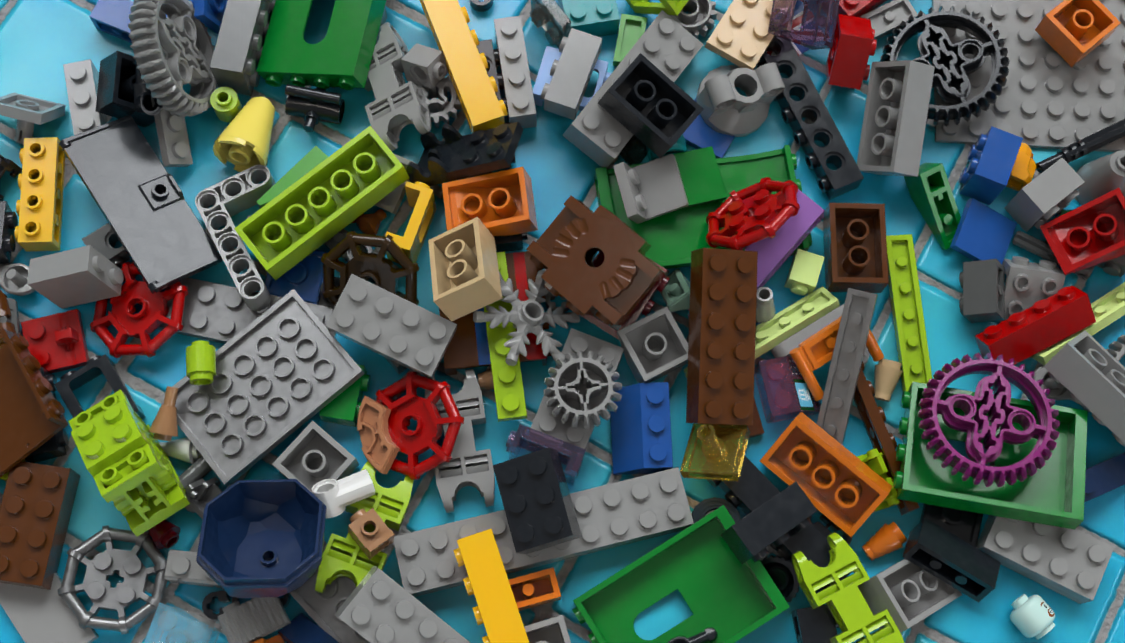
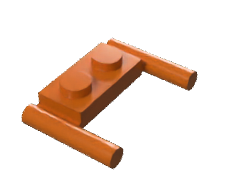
[789,316,884,401]

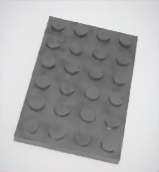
[158,289,365,487]

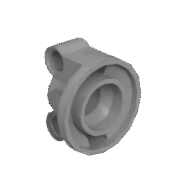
[696,62,786,137]

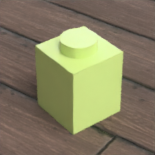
[784,249,825,296]

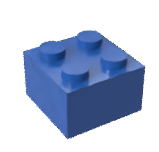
[959,126,1023,205]

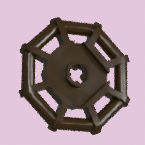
[321,231,420,306]

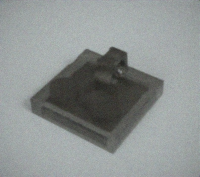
[530,0,571,49]

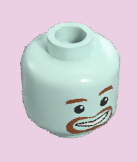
[1010,594,1056,640]

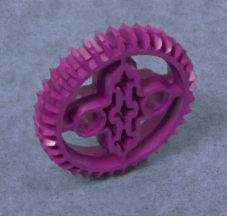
[918,352,1060,487]

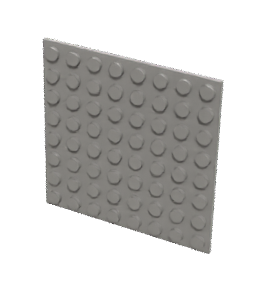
[932,0,1125,152]

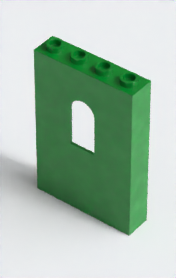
[256,0,386,90]
[893,382,1088,530]
[572,505,790,643]

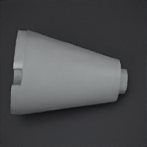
[1076,151,1125,205]

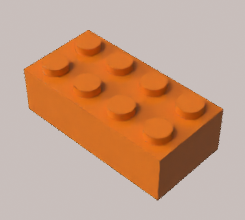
[760,412,893,537]

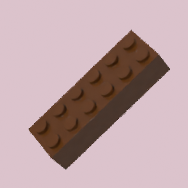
[686,248,758,425]

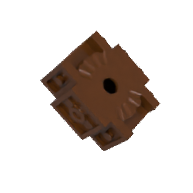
[526,195,666,326]

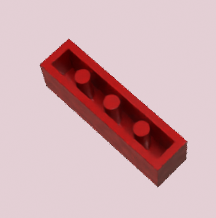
[975,285,1096,365]

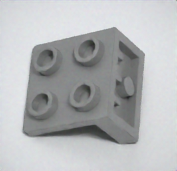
[613,154,689,224]

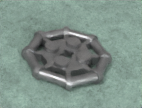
[58,525,167,635]

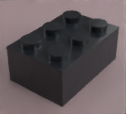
[598,53,703,158]
[493,447,582,554]

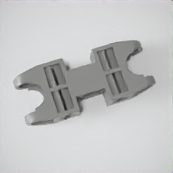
[365,22,431,151]
[425,369,495,513]

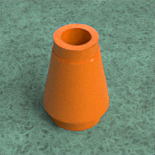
[862,521,907,561]

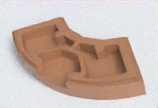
[357,396,400,475]

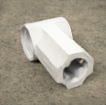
[312,469,375,519]

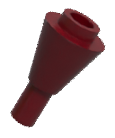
[148,519,180,549]

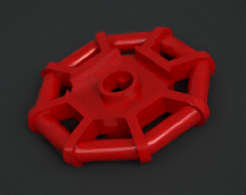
[706,177,800,250]
[90,261,188,358]
[376,371,464,480]

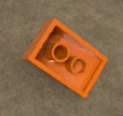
[442,167,538,236]

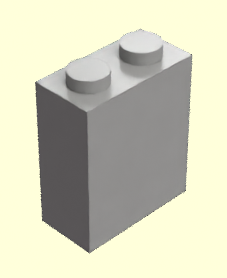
[27,245,124,309]

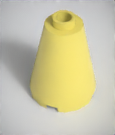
[213,96,275,172]

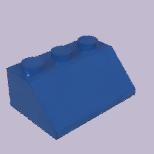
[610,382,673,475]

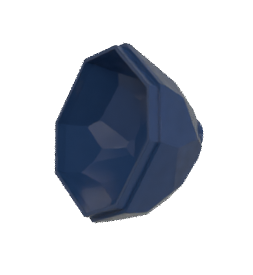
[196,479,327,598]

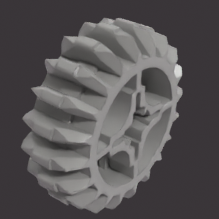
[543,350,622,429]

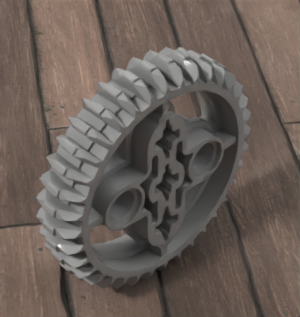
[128,0,218,117]

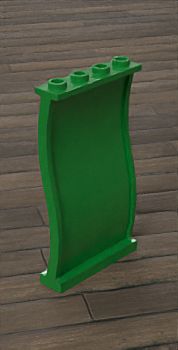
[594,145,812,269]

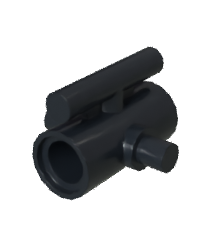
[285,84,345,132]

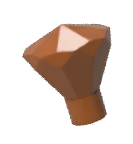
[356,209,387,235]

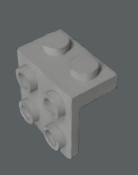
[1002,256,1066,320]

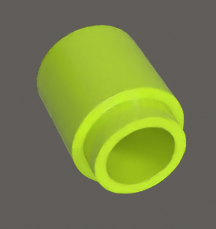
[210,87,242,123]
[186,340,216,385]

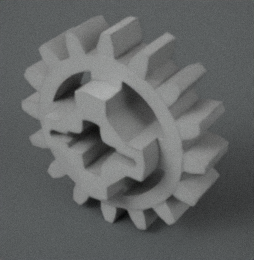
[414,75,462,128]

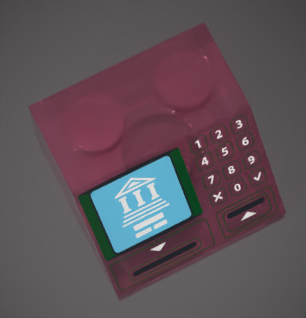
[754,356,821,424]

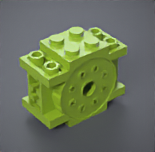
[69,389,190,537]

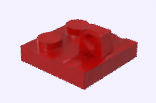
[21,309,89,374]

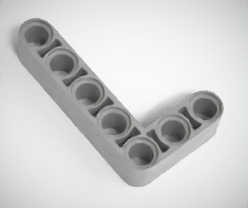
[195,165,275,311]

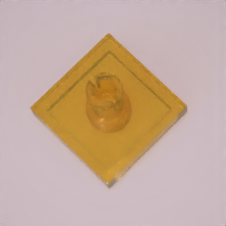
[680,423,750,481]

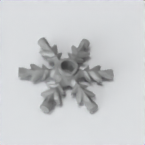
[473,270,580,366]

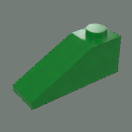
[904,163,961,250]

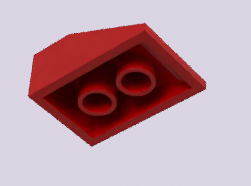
[1039,188,1125,275]

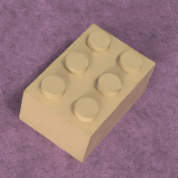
[428,217,502,322]

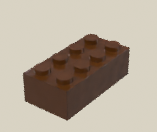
[0,461,80,590]

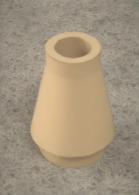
[873,359,903,402]

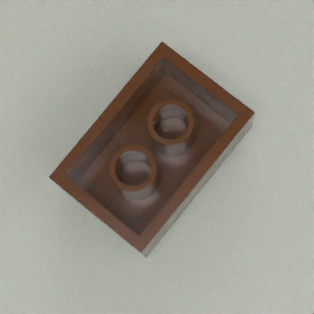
[823,203,889,293]

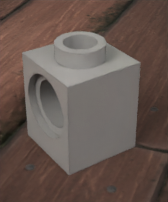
[401,43,448,89]

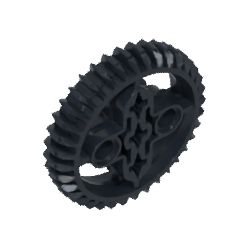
[880,6,1010,126]

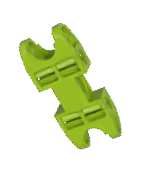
[315,461,414,593]
[792,532,904,643]

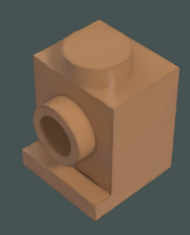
[348,508,395,560]

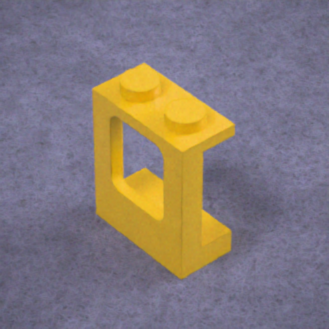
[385,181,436,263]

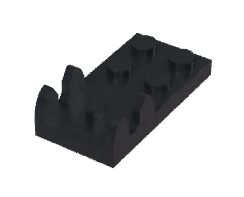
[406,122,523,186]

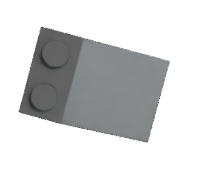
[858,558,962,633]

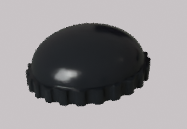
[760,555,800,603]

